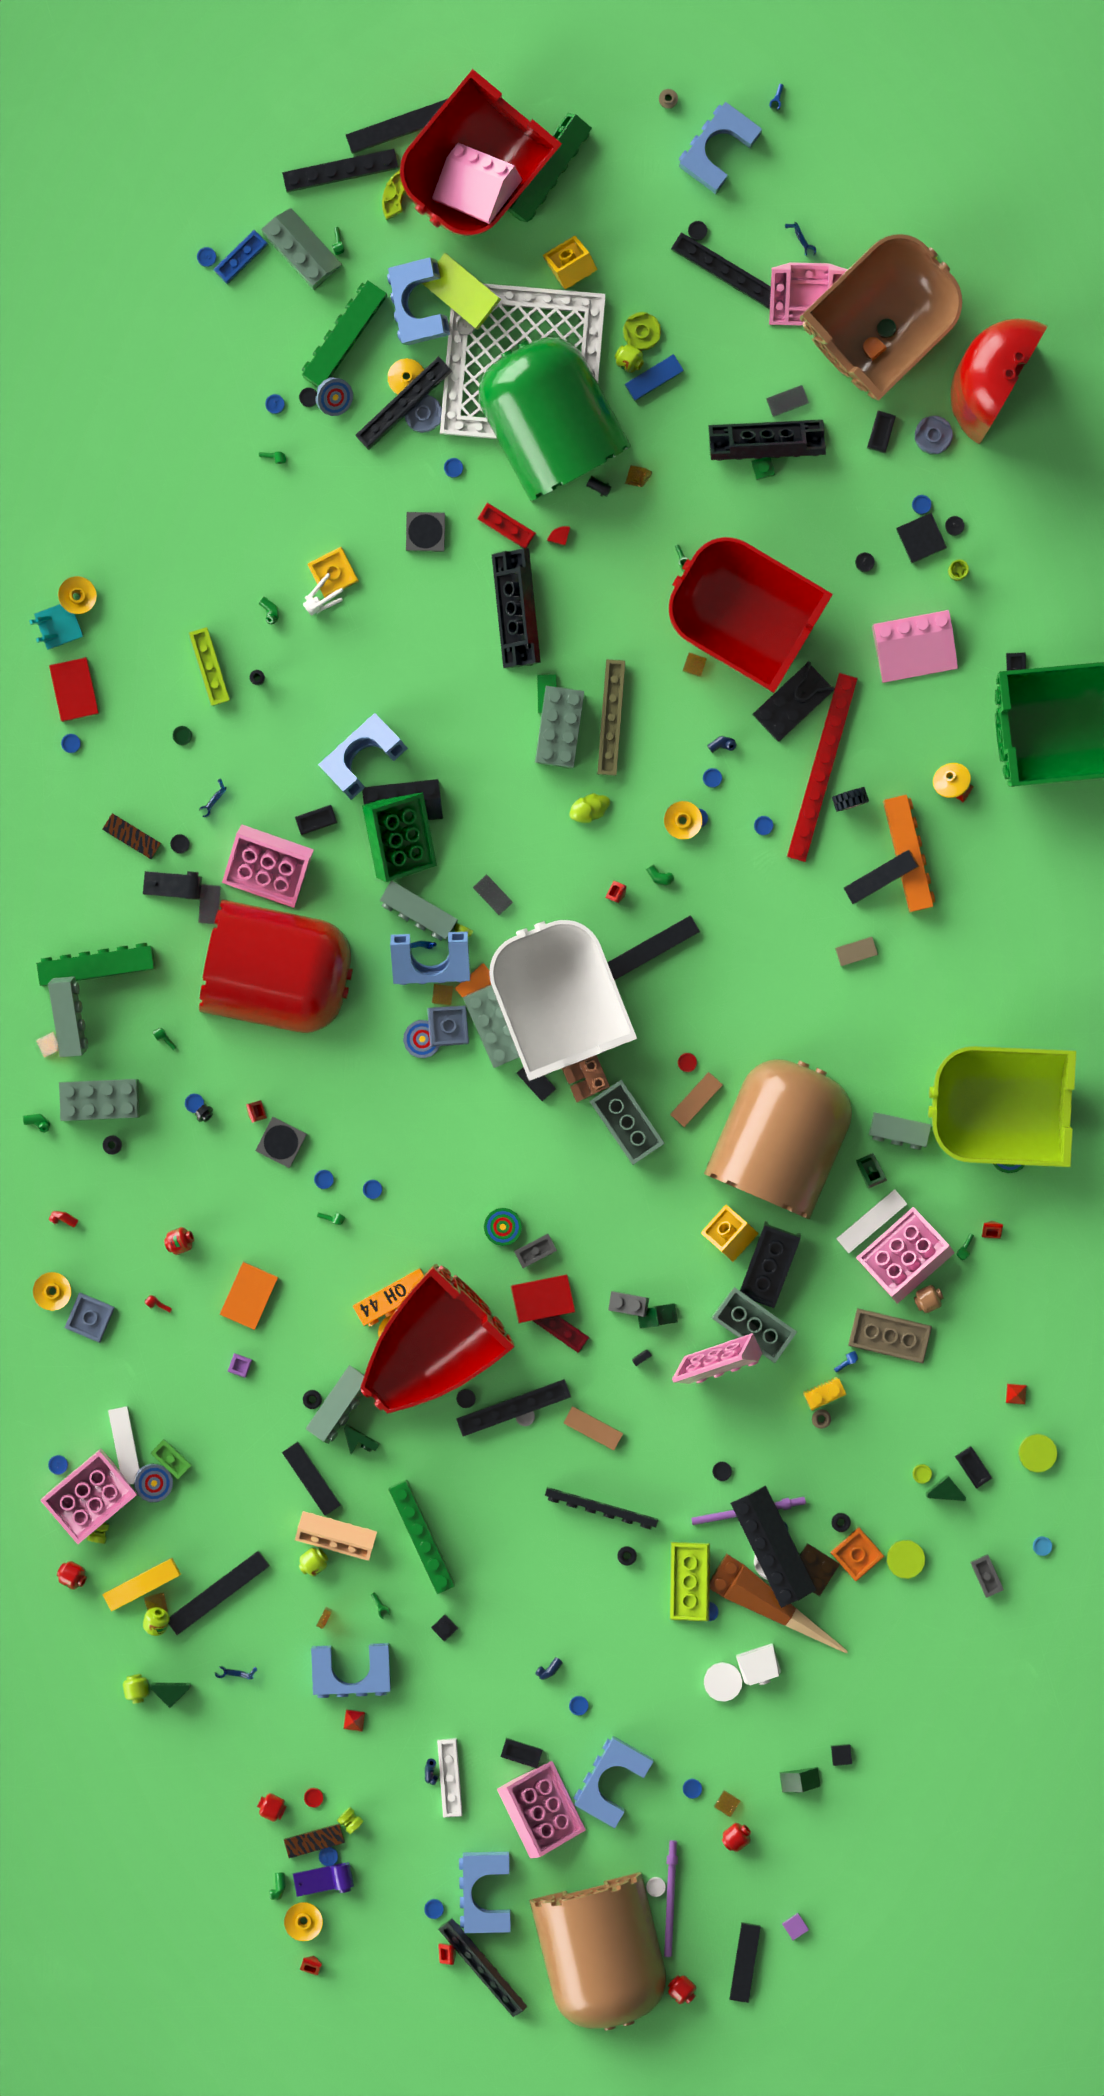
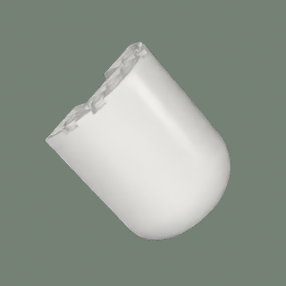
[490,920,637,1081]

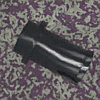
[586,476,612,497]
[249,670,265,685]

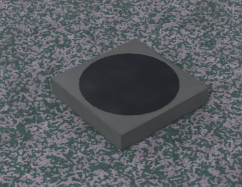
[406,512,445,552]
[255,1117,307,1168]

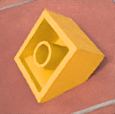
[543,236,598,289]
[701,1205,759,1262]

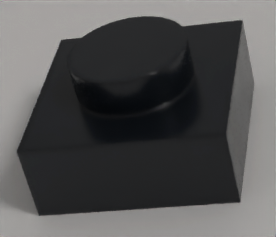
[431,1614,458,1642]

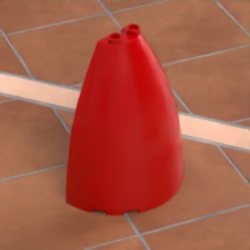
[360,1264,514,1414]

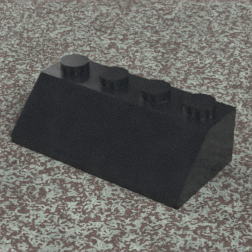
[362,779,443,820]

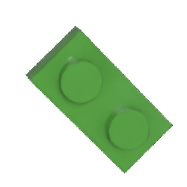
[151,1439,191,1479]

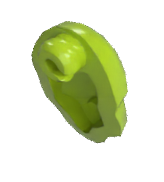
[569,793,610,823]

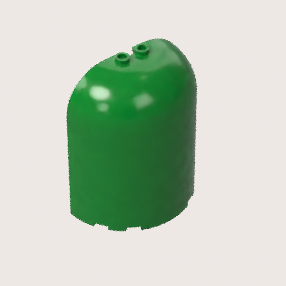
[478,337,631,501]
[995,662,1104,787]

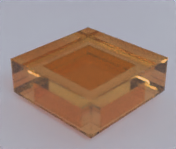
[683,652,707,677]
[432,984,453,1006]
[316,1607,332,1629]
[714,1790,740,1817]

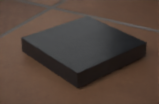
[896,513,947,564]

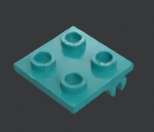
[29,604,83,650]

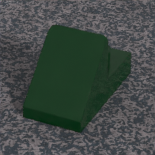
[638,1303,678,1328]
[344,1424,380,1454]

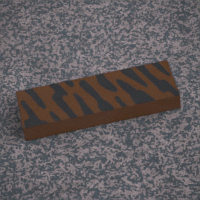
[102,813,162,860]
[284,1823,345,1858]

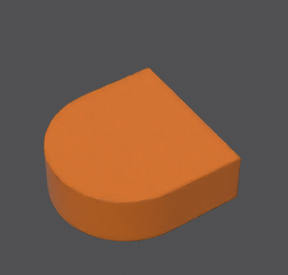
[863,337,887,361]

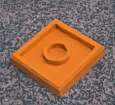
[830,1527,885,1581]

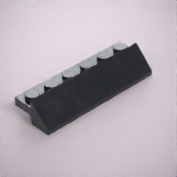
[708,420,826,461]
[492,548,541,668]
[730,1485,816,1608]

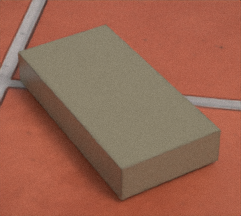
[835,937,878,966]

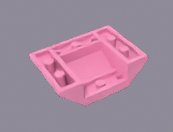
[769,263,848,325]

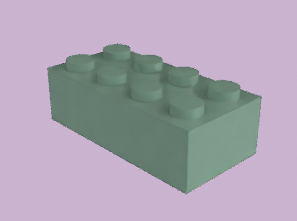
[535,686,584,768]
[463,985,519,1068]
[59,1079,140,1121]
[589,1080,665,1165]

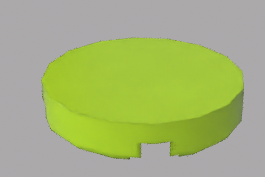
[623,312,661,351]
[1018,1434,1057,1473]
[887,1540,925,1579]

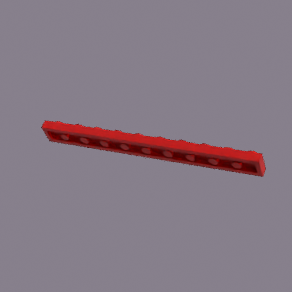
[787,673,858,862]

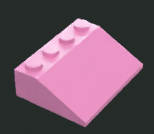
[432,143,523,224]
[872,610,958,683]
[222,825,314,908]
[856,1207,954,1304]
[672,1333,762,1384]
[40,1449,137,1544]
[497,1761,585,1858]

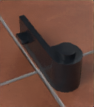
[143,871,202,900]

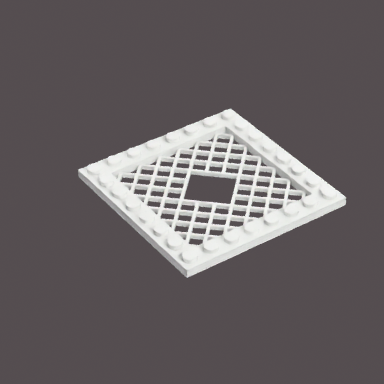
[440,283,605,439]

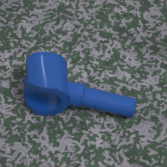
[769,84,784,110]
[834,1351,858,1373]

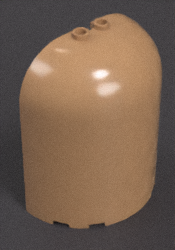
[800,234,962,401]
[704,1059,852,1219]
[529,1872,666,2031]

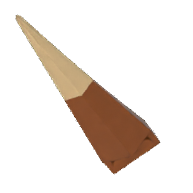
[710,1553,848,1653]

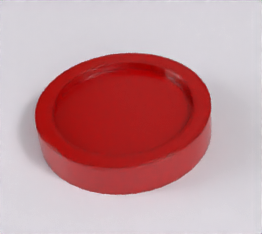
[678,1053,697,1072]
[304,1788,323,1808]

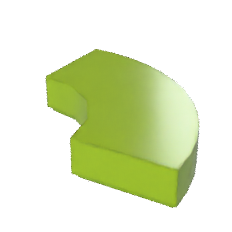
[382,170,405,220]

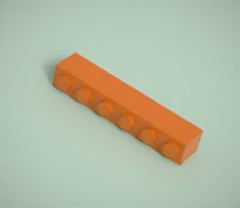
[883,794,935,913]

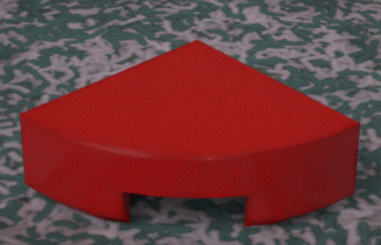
[547,526,570,546]

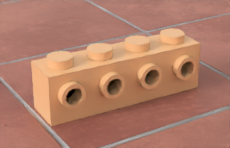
[295,1511,377,1561]

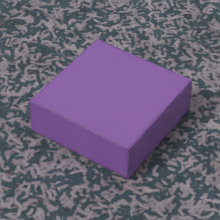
[228,1353,253,1378]
[782,1913,809,1940]

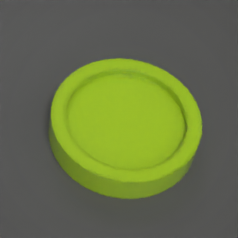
[912,1464,932,1484]

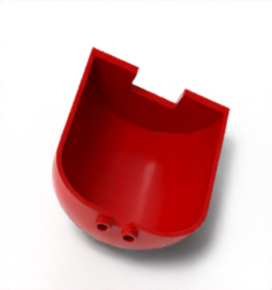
[400,69,562,236]
[951,318,1048,444]
[668,537,833,693]
[199,900,353,1033]

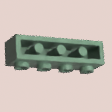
[380,881,458,941]
[48,977,88,1057]
[306,1365,364,1444]

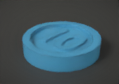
[1033,1536,1052,1556]

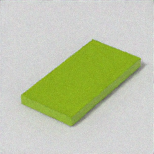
[422,253,501,330]
[670,1542,710,1621]

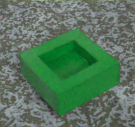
[751,457,775,480]

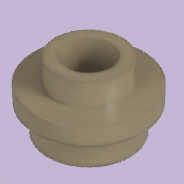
[659,89,678,109]
[812,1409,831,1429]

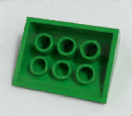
[362,793,437,882]

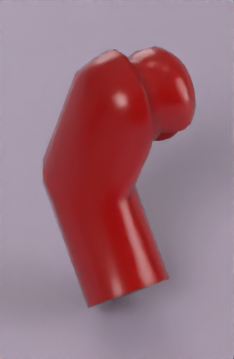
[49,1211,78,1228]

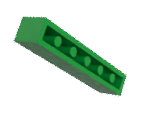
[507,113,592,222]
[302,280,387,387]
[36,943,156,986]
[388,1480,455,1594]

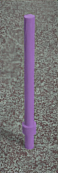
[691,1497,806,1525]
[664,1840,678,1957]

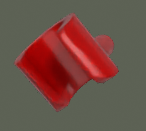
[145,1295,172,1313]

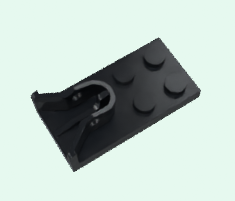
[752,661,835,742]
[740,1221,801,1308]

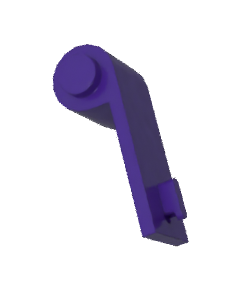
[292,1863,354,1897]

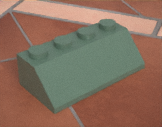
[261,208,342,290]
[711,1287,797,1363]

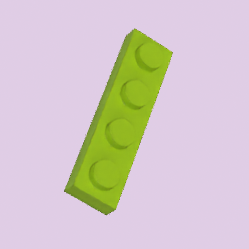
[189,627,230,706]

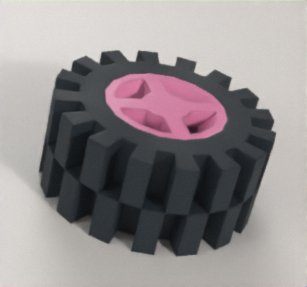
[832,787,869,812]

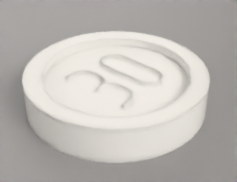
[646,1877,666,1897]

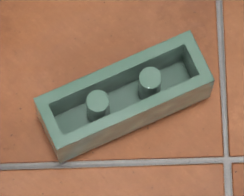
[869,1112,931,1150]

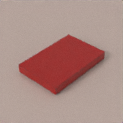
[49,657,99,722]
[510,1274,575,1324]

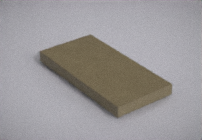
[848,1308,932,1363]

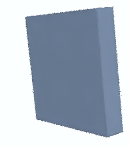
[427,1006,469,1047]
[64,1292,115,1343]

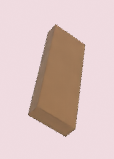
[670,1072,723,1127]
[563,1406,623,1450]

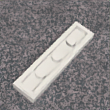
[836,1189,907,1253]
[108,1406,140,1484]
[437,1738,463,1818]

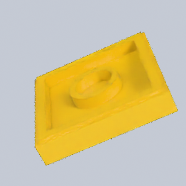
[307,547,359,598]

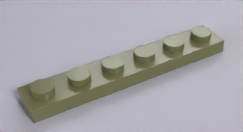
[597,659,625,776]

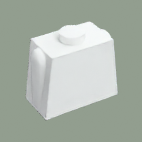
[736,1643,781,1685]

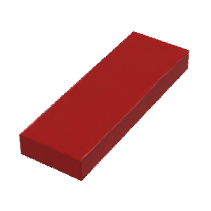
[477,503,536,548]

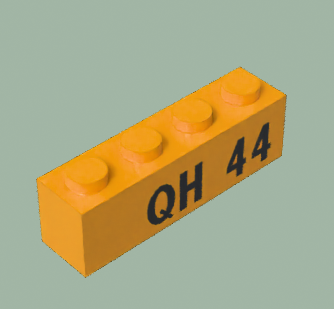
[353,1268,424,1327]

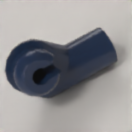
[707,736,736,753]
[535,1657,563,1680]
[425,1758,438,1785]

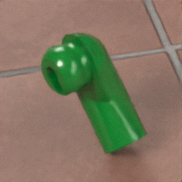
[259,597,279,624]
[646,865,674,886]
[23,1114,50,1133]
[269,1872,285,1900]

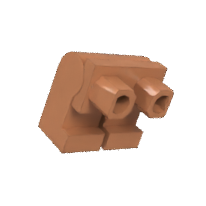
[562,1055,610,1103]

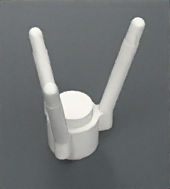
[303,573,343,616]

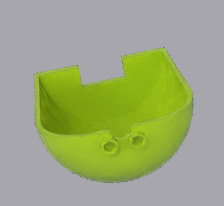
[928,1046,1076,1167]

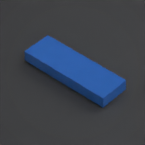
[213,230,268,284]
[625,354,684,401]

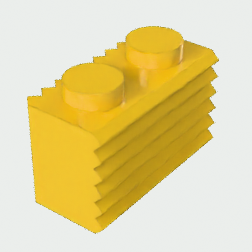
[803,1377,847,1411]

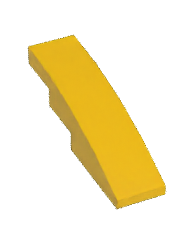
[102,1558,181,1611]

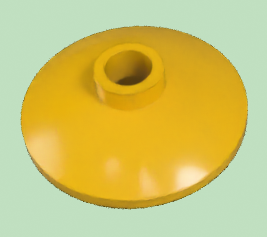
[388,358,424,394]
[58,576,97,614]
[933,763,971,798]
[664,801,702,839]
[33,1272,71,1311]
[284,1902,323,1941]

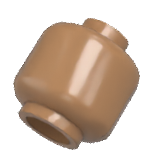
[914,1285,944,1313]

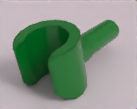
[332,227,344,255]
[259,451,286,464]
[675,545,688,572]
[153,1028,176,1050]
[317,1212,345,1225]
[957,1233,974,1261]
[371,1592,390,1619]

